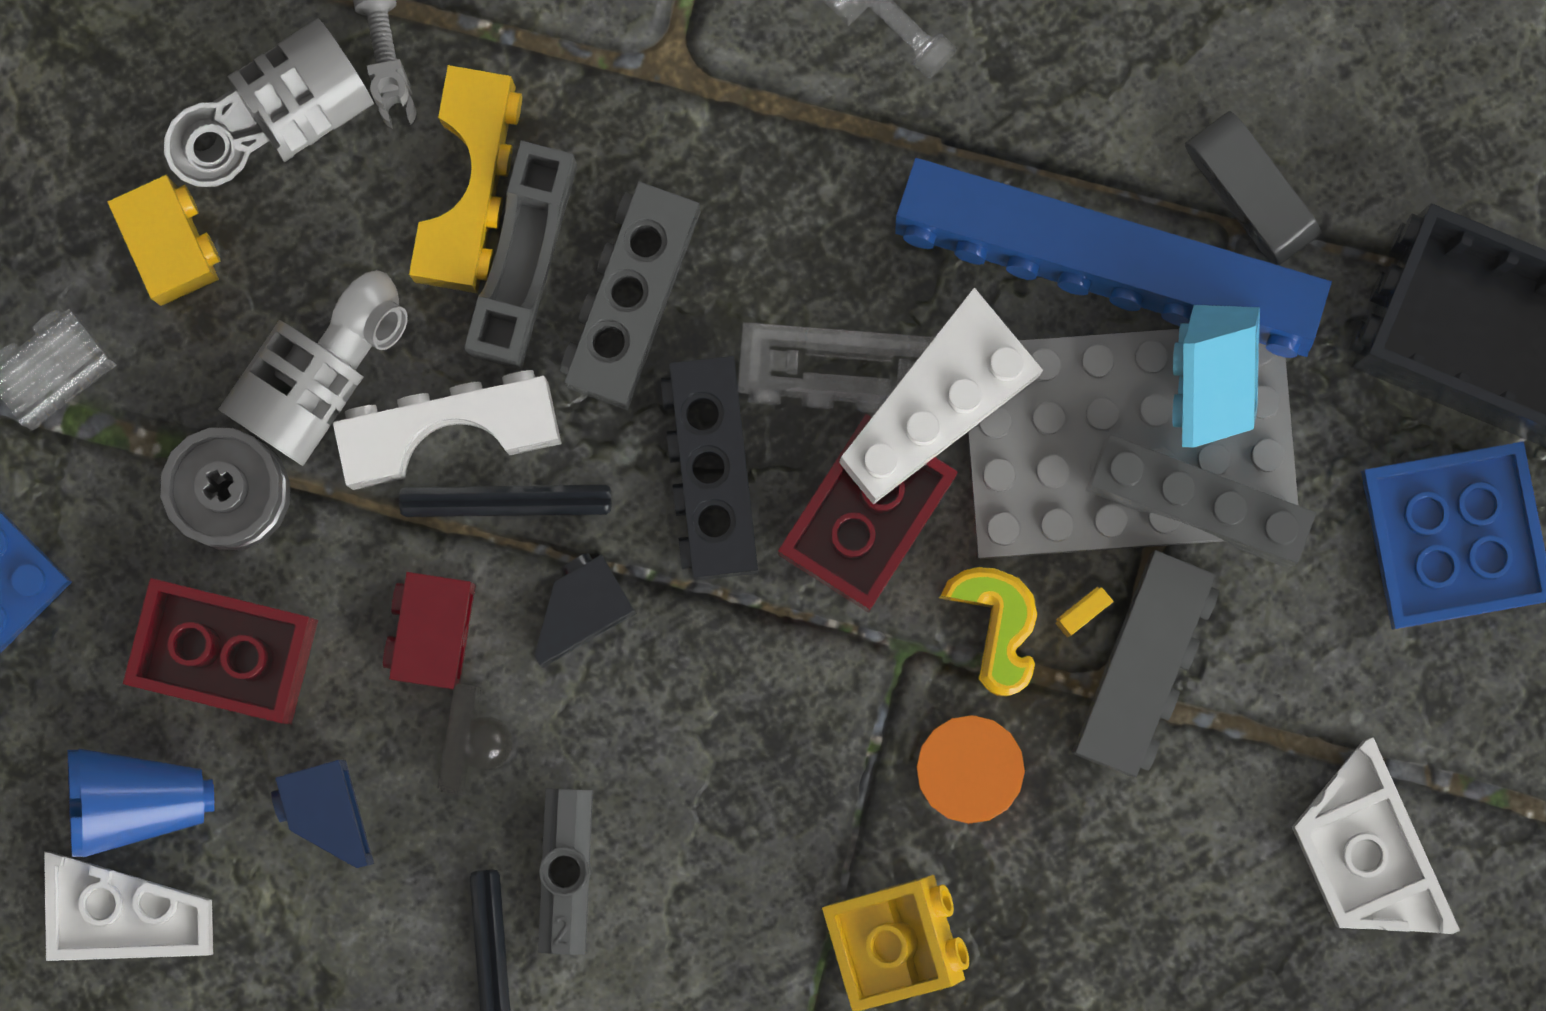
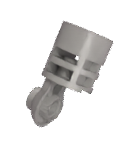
[164,18,374,187]
[218,270,408,466]

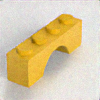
[409,65,522,294]

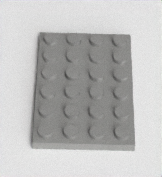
[967,329,1298,559]

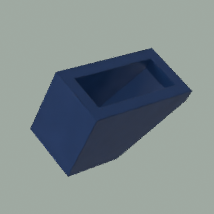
[271,760,374,868]

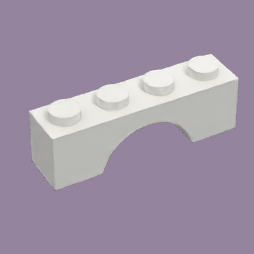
[333,370,562,490]

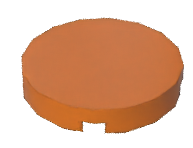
[916,715,1025,824]

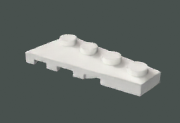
[839,287,1043,504]

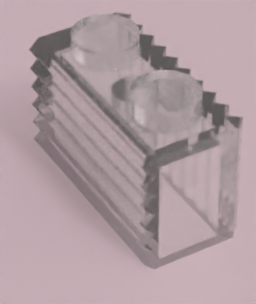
[0,309,117,430]

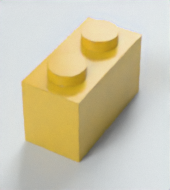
[107,175,221,306]

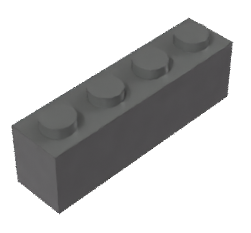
[1071,550,1219,777]

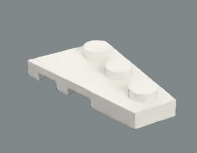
[44,851,213,961]

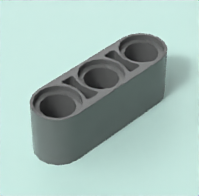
[1185,111,1321,265]

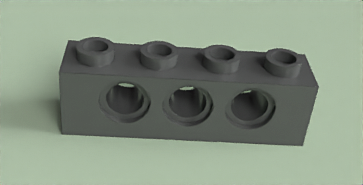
[560,181,701,410]

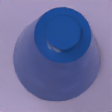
[67,748,214,858]

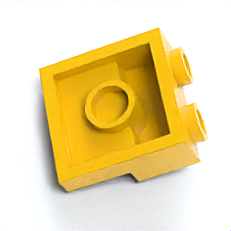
[822,875,969,1011]

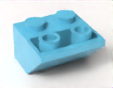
[1172,305,1260,448]

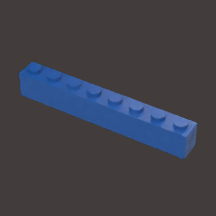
[895,158,1332,358]

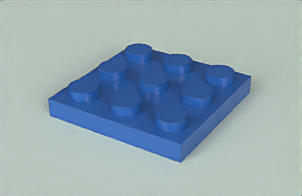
[1361,441,1546,630]

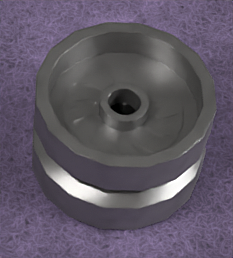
[160,428,290,550]

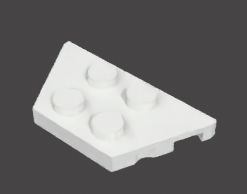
[1292,738,1460,934]

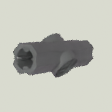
[538,788,593,955]

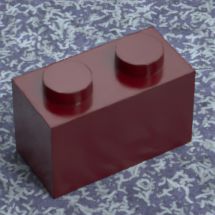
[383,572,476,691]

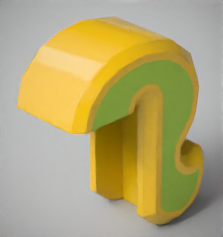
[939,567,1037,697]

